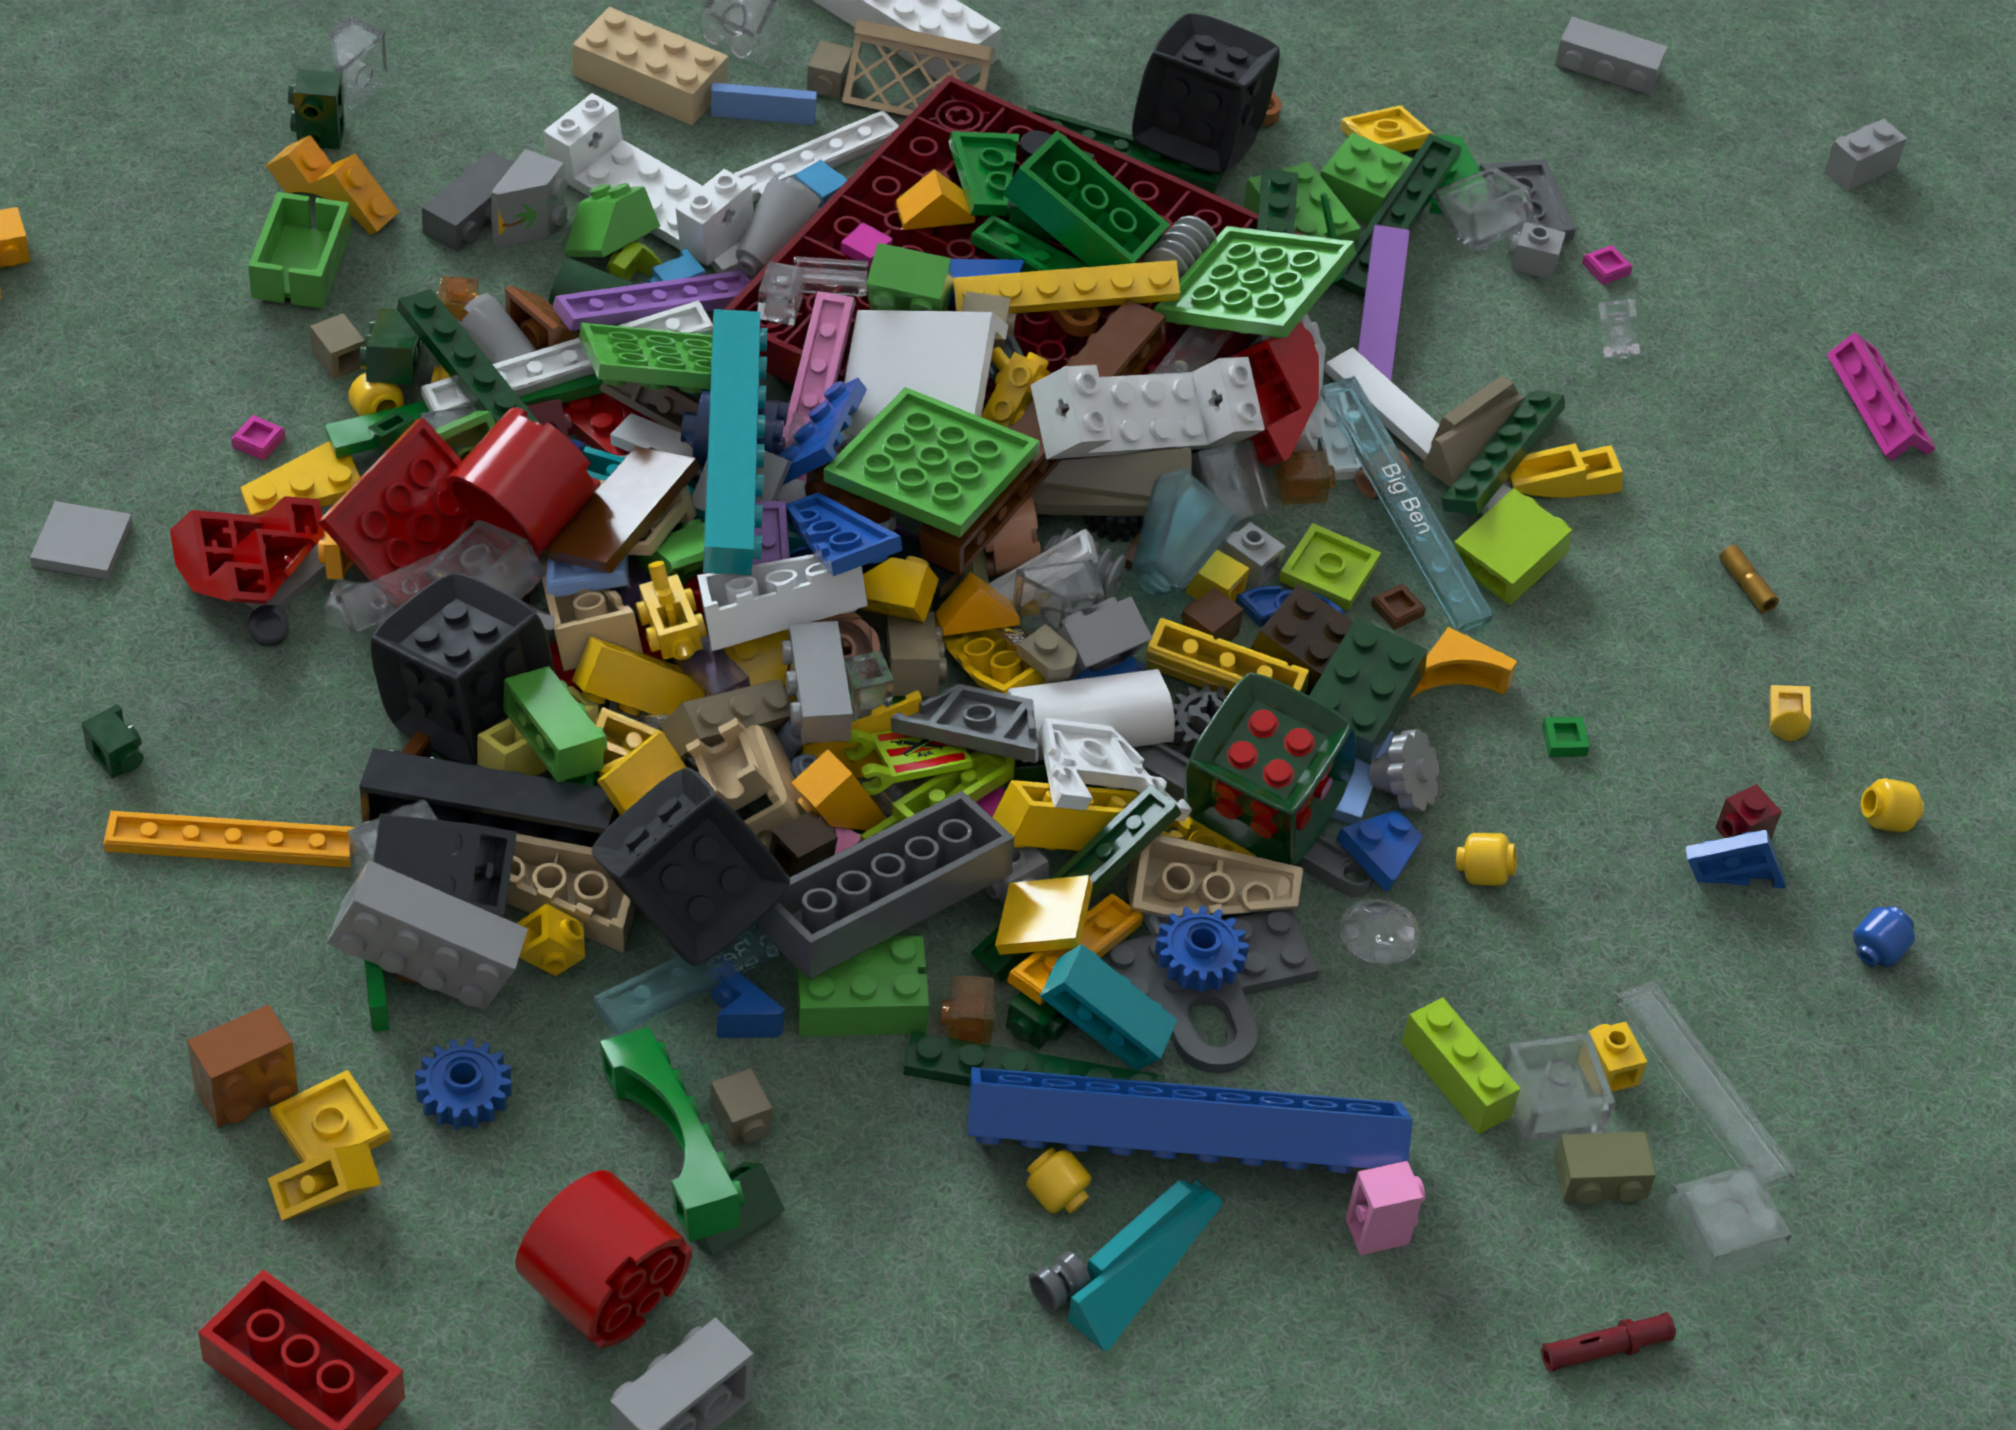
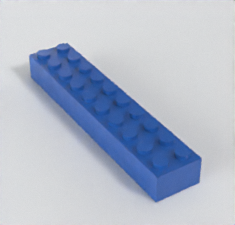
[967,1067,1413,1173]

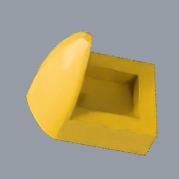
[1769,685,1811,742]

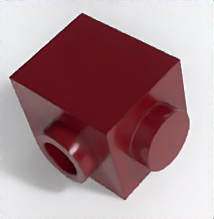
[1715,784,1782,840]

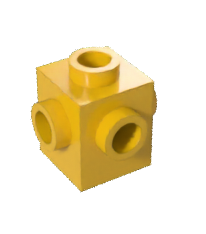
[517,903,585,976]

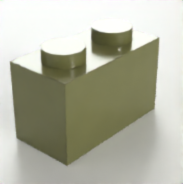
[1553,1131,1656,1204]

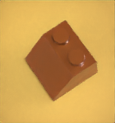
[505,285,580,350]

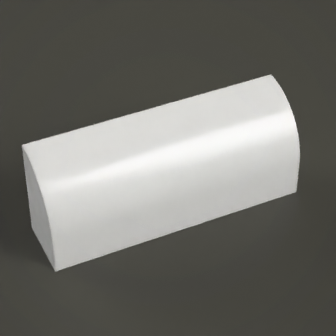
[1008,669,1175,762]

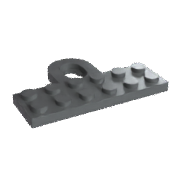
[1080,909,1319,1073]

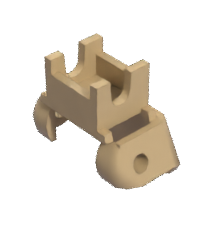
[686,718,806,850]

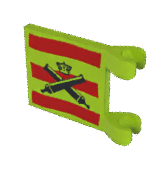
[845,729,973,795]

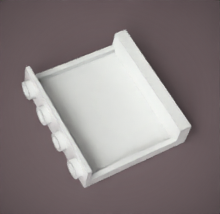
[841,310,1008,447]

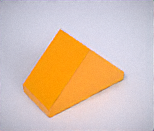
[896,169,975,230]
[935,572,1020,636]

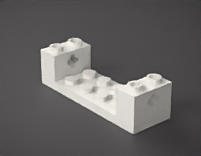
[543,93,754,266]
[1031,357,1265,460]

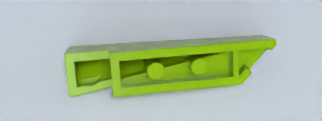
[860,750,1016,841]

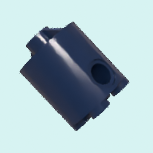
[681,391,789,468]

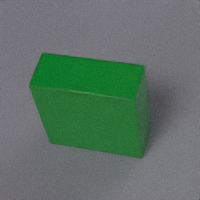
[1542,717,1590,757]

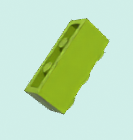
[1401,997,1521,1134]

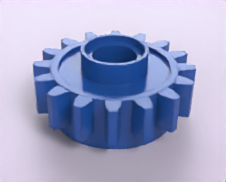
[1155,905,1249,992]
[415,1038,512,1130]

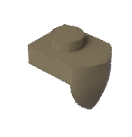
[1016,624,1077,684]

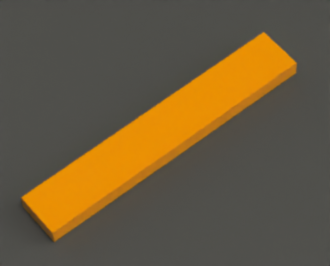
[103,811,363,868]

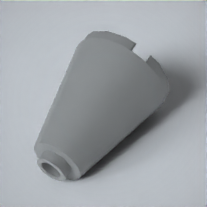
[736,176,822,276]
[455,293,537,364]

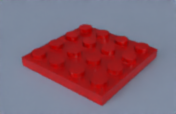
[317,417,510,610]

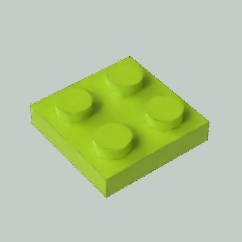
[1279,523,1381,611]

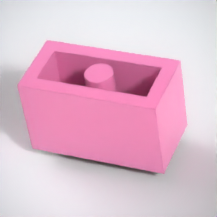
[1345,1161,1425,1255]

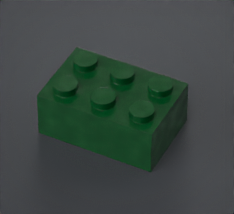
[1309,617,1428,765]

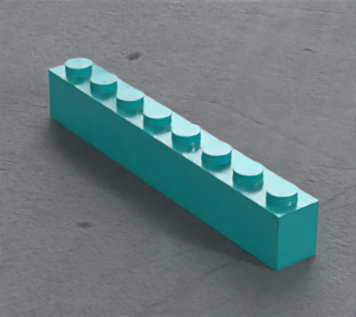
[703,309,768,575]

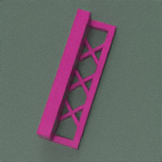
[1827,332,1936,460]

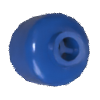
[1853,906,1915,967]

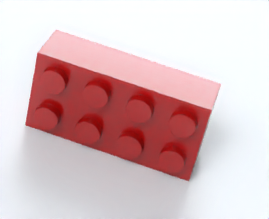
[198,1269,405,1430]

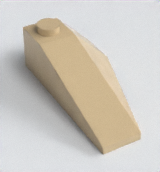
[1127,835,1303,918]

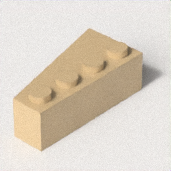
[506,834,636,953]

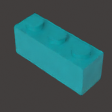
[1040,944,1177,1071]

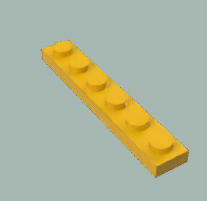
[953,260,1180,313]

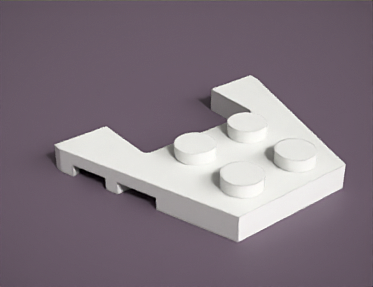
[1039,718,1192,822]

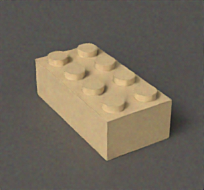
[573,7,728,125]

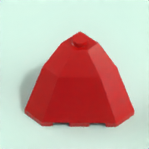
[1228,322,1319,467]
[170,496,324,604]

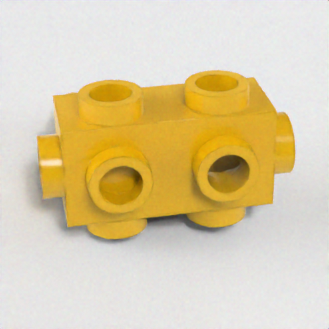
[981,347,1051,428]
[635,561,707,660]

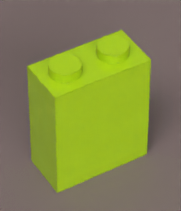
[1452,488,1572,605]

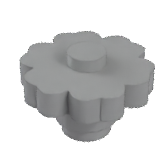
[1370,729,1439,812]

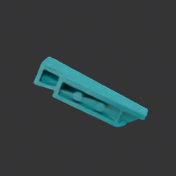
[1068,1179,1223,1351]

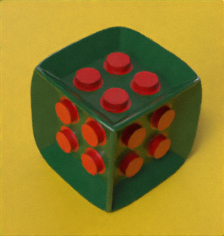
[1184,673,1357,866]

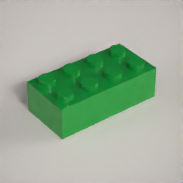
[1002,130,1170,267]

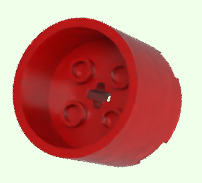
[446,407,600,560]
[515,1170,692,1348]

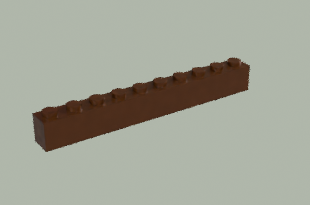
[918,300,1165,576]

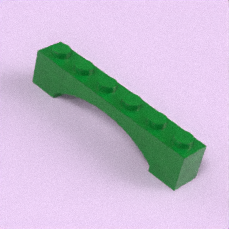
[600,1027,745,1242]

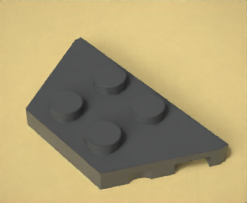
[891,684,1038,763]

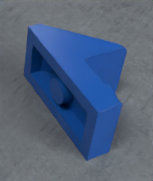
[711,960,785,1038]

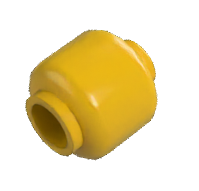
[348,373,404,416]
[1861,778,1924,833]
[1456,833,1517,886]
[1026,1147,1092,1214]

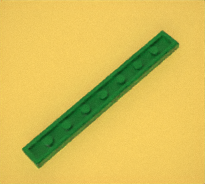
[325,373,604,458]

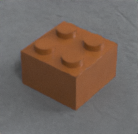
[187,1004,298,1128]

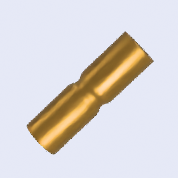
[1719,545,1779,613]

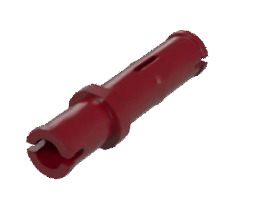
[1541,1312,1676,1372]

